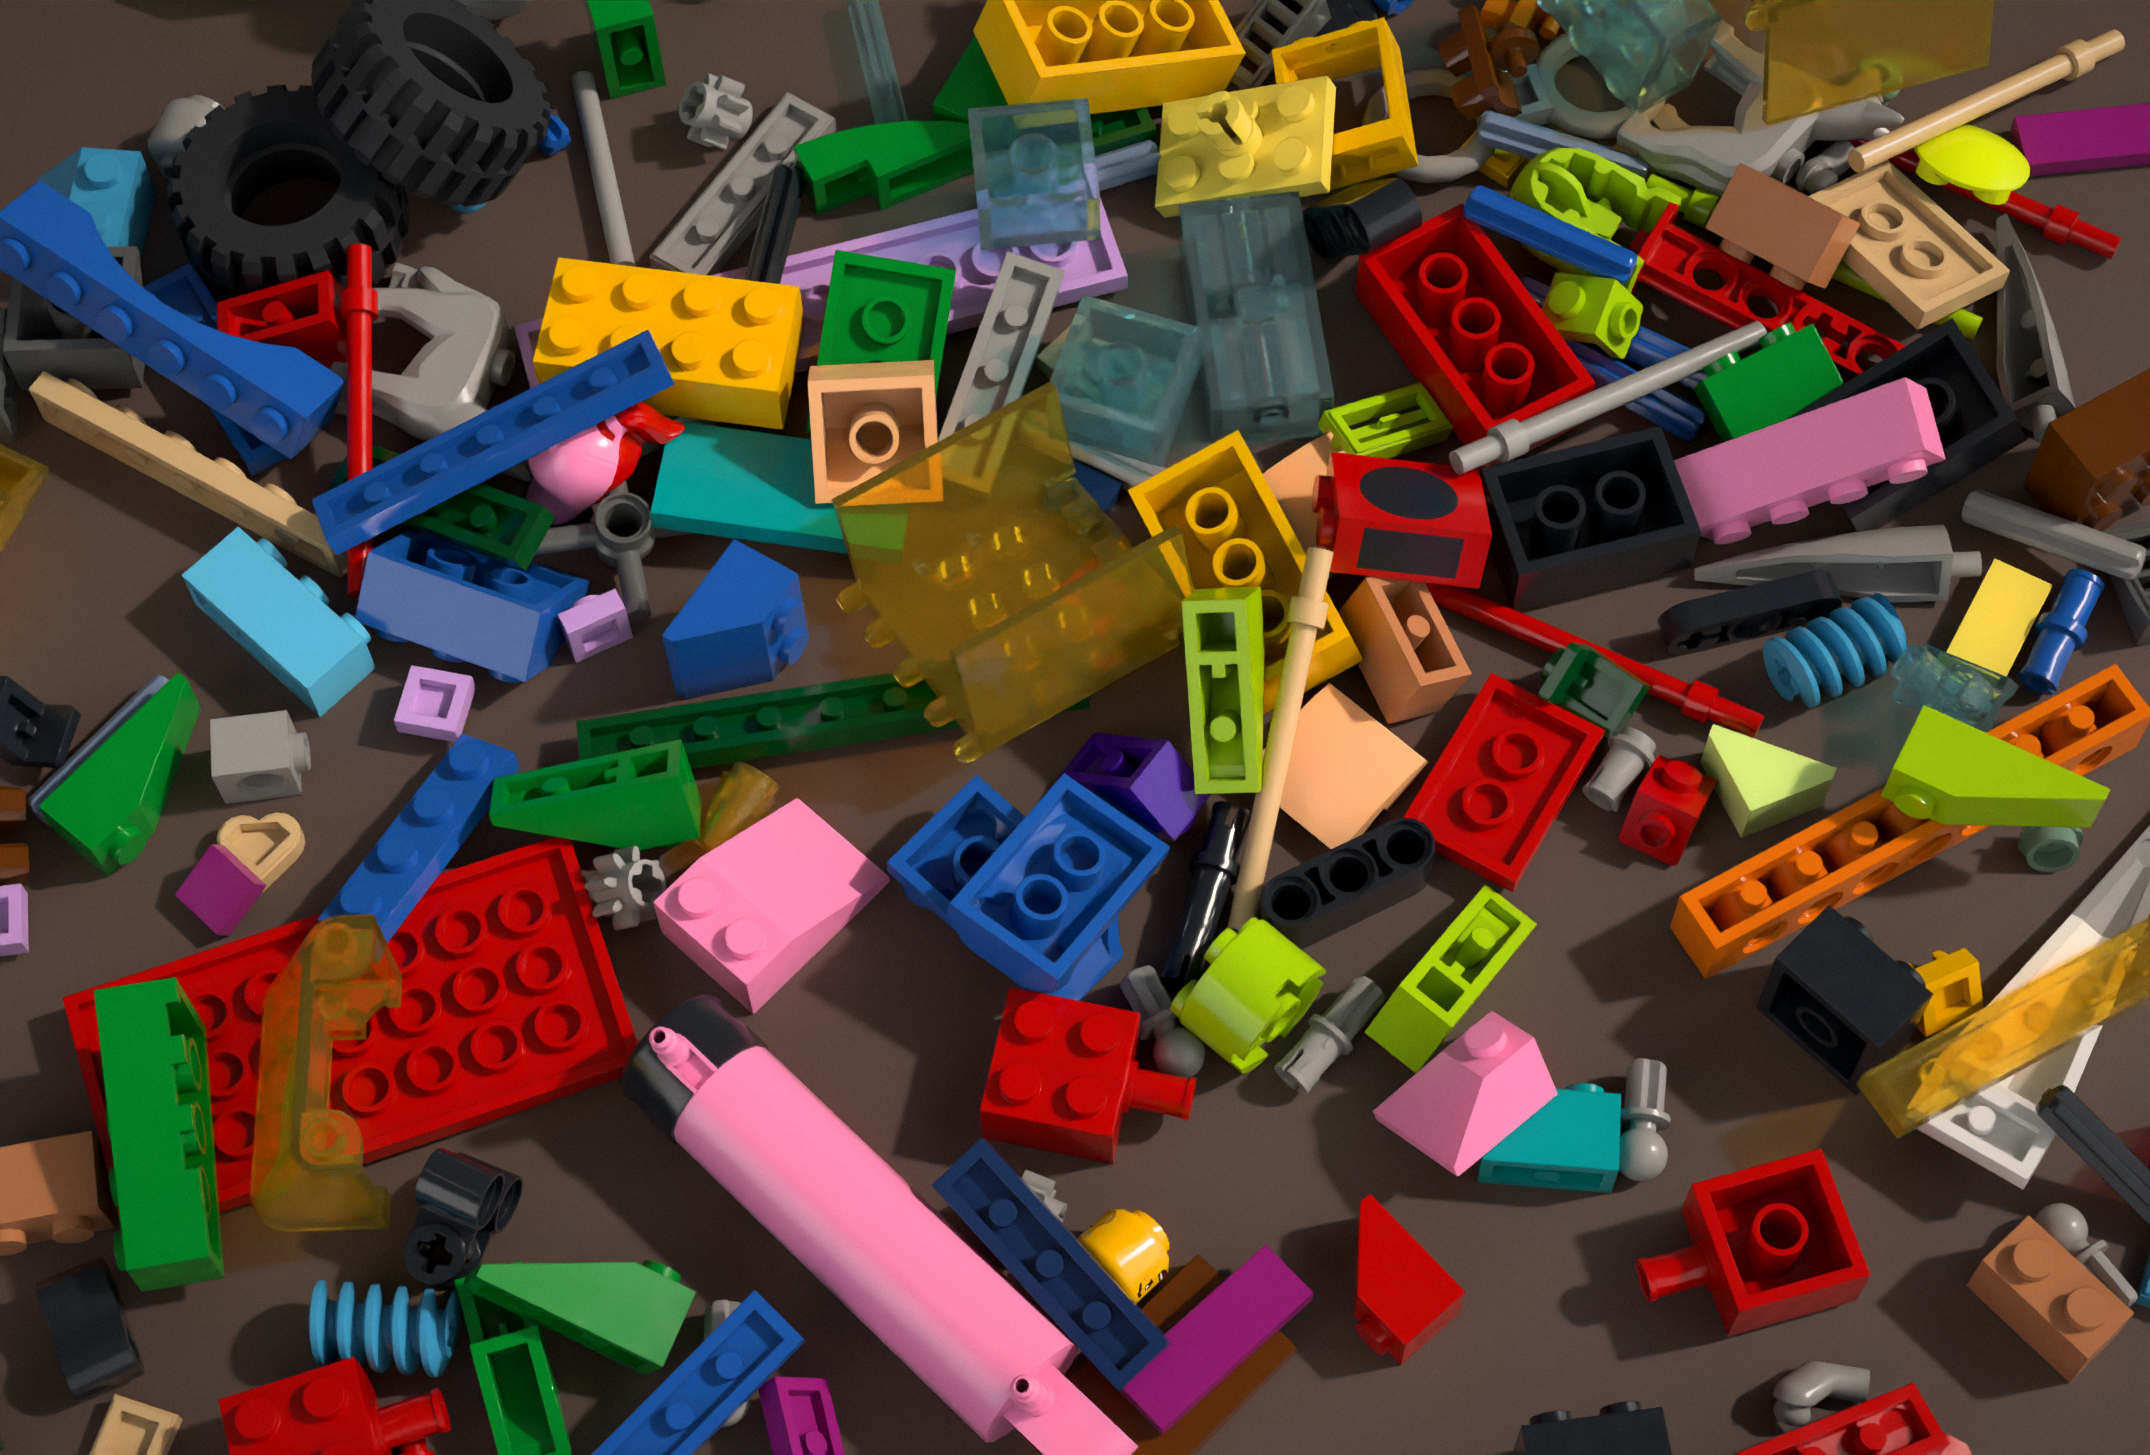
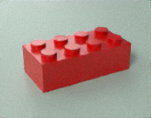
[1355,203,1596,469]

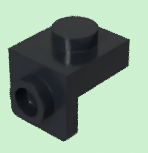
[0,676,81,768]

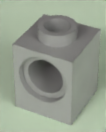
[210,710,311,804]

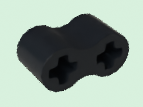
[35,1257,145,1401]

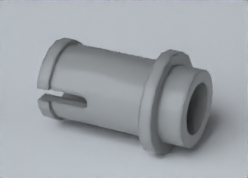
[1582,727,1656,812]

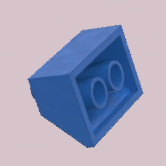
[355,529,590,683]

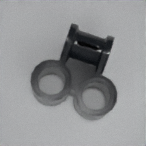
[403,1148,523,1287]

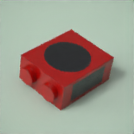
[1312,452,1492,589]

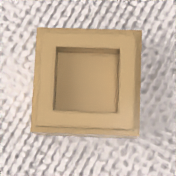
[89,1394,183,1455]

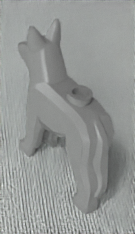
[1617,21,1904,199]
[330,262,531,481]

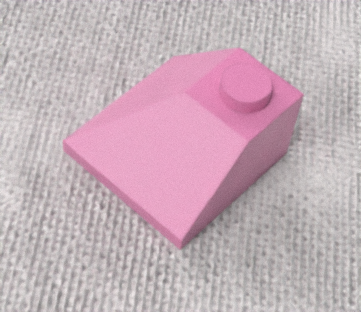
[1373,1011,1558,1177]

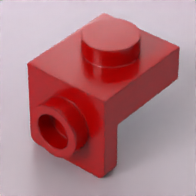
[1619,755,1718,866]

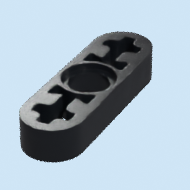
[1658,571,1842,655]

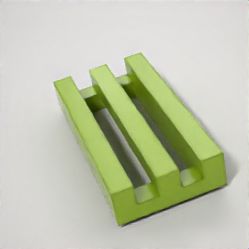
[1317,382,1453,459]

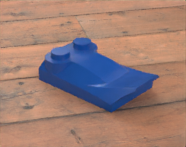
[946,773,1170,993]
[887,774,1124,1001]

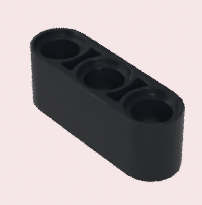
[1301,178,1423,259]
[1260,817,1435,950]

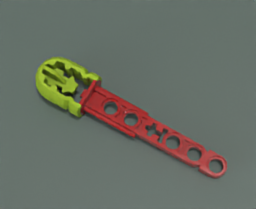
[1509,148,1906,383]

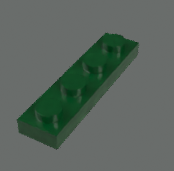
[327,444,555,571]

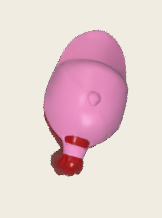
[526,402,685,525]

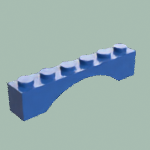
[0,180,346,460]

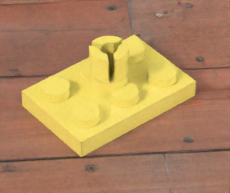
[1155,76,1336,218]

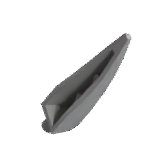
[1996,213,2075,443]
[1694,525,1982,603]

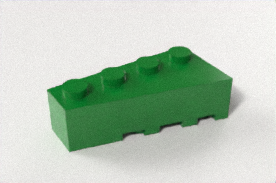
[94,977,224,1292]

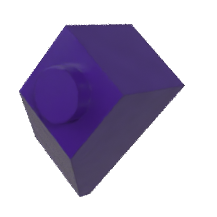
[1057,733,1211,841]

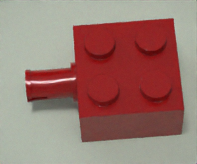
[980,987,1197,1164]
[1636,1148,1871,1337]
[218,1357,451,1455]

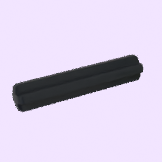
[744,164,806,284]
[2035,1085,2150,1226]

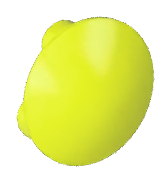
[1914,124,2030,205]

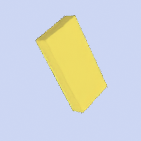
[1940,559,2053,693]

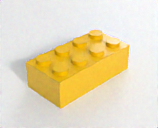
[973,0,1246,124]
[533,257,805,430]
[1128,430,1363,715]

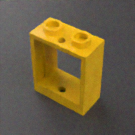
[1272,17,1419,197]

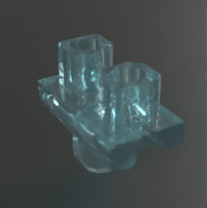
[1891,643,2019,733]

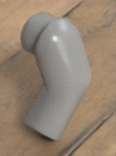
[1795,140,1855,196]
[1772,1360,1870,1426]

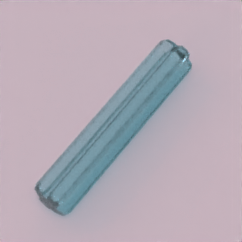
[847,0,908,124]

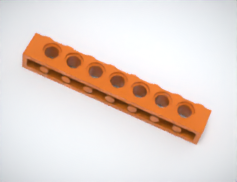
[1670,663,2150,980]

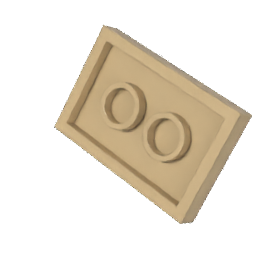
[1809,160,2010,330]

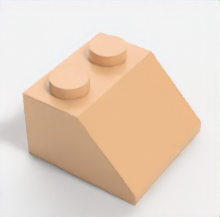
[808,360,940,504]

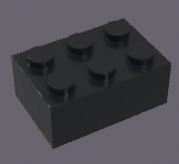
[1788,318,2026,532]
[1480,426,1701,610]

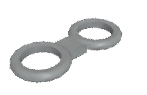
[1361,25,1671,184]

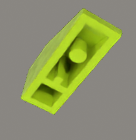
[1182,586,1265,794]
[1881,705,2111,828]
[1364,884,1537,1073]

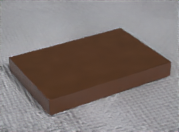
[1069,1254,1297,1455]

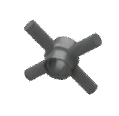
[534,480,695,620]

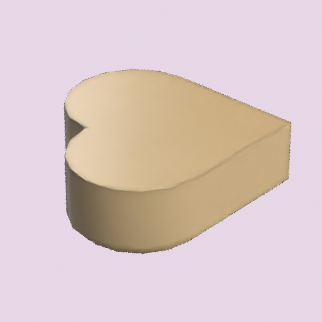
[216,812,305,893]

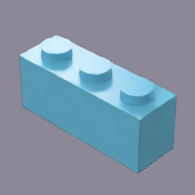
[182,527,376,717]

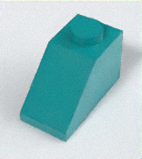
[1477,1083,1621,1193]

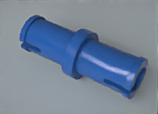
[2017,569,2105,695]

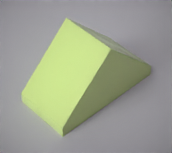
[1700,724,1837,838]

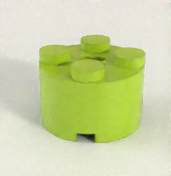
[1170,917,1326,1074]

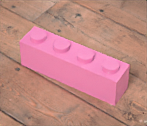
[1674,377,1946,544]

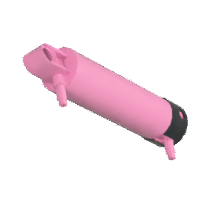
[619,994,1138,1455]

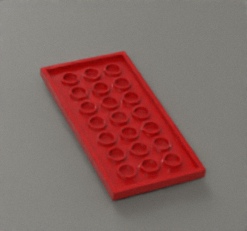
[62,837,638,1218]

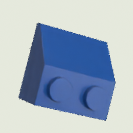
[662,539,809,700]

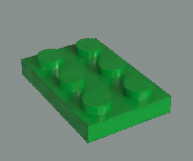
[806,250,956,433]

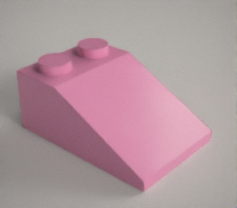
[653,798,890,1015]

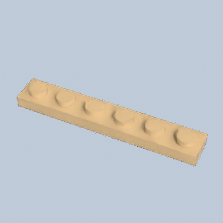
[29,371,347,579]

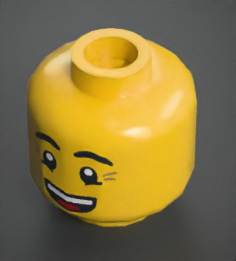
[1077,1209,1169,1303]

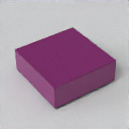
[175,844,267,936]

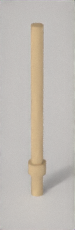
[1848,29,2125,172]
[1227,547,1333,930]

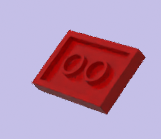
[1403,672,1605,892]

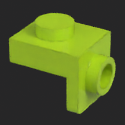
[1542,272,1643,359]

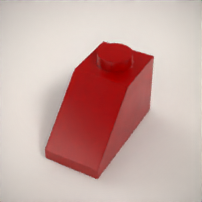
[217,270,347,368]
[1354,1194,1465,1365]

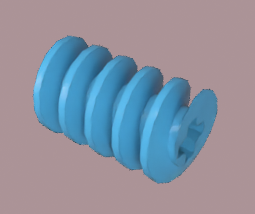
[1763,592,1909,708]
[308,1279,462,1377]

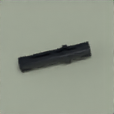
[1159,801,1252,992]

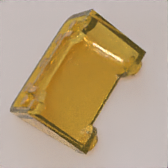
[250,914,402,1232]

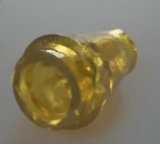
[695,761,780,852]

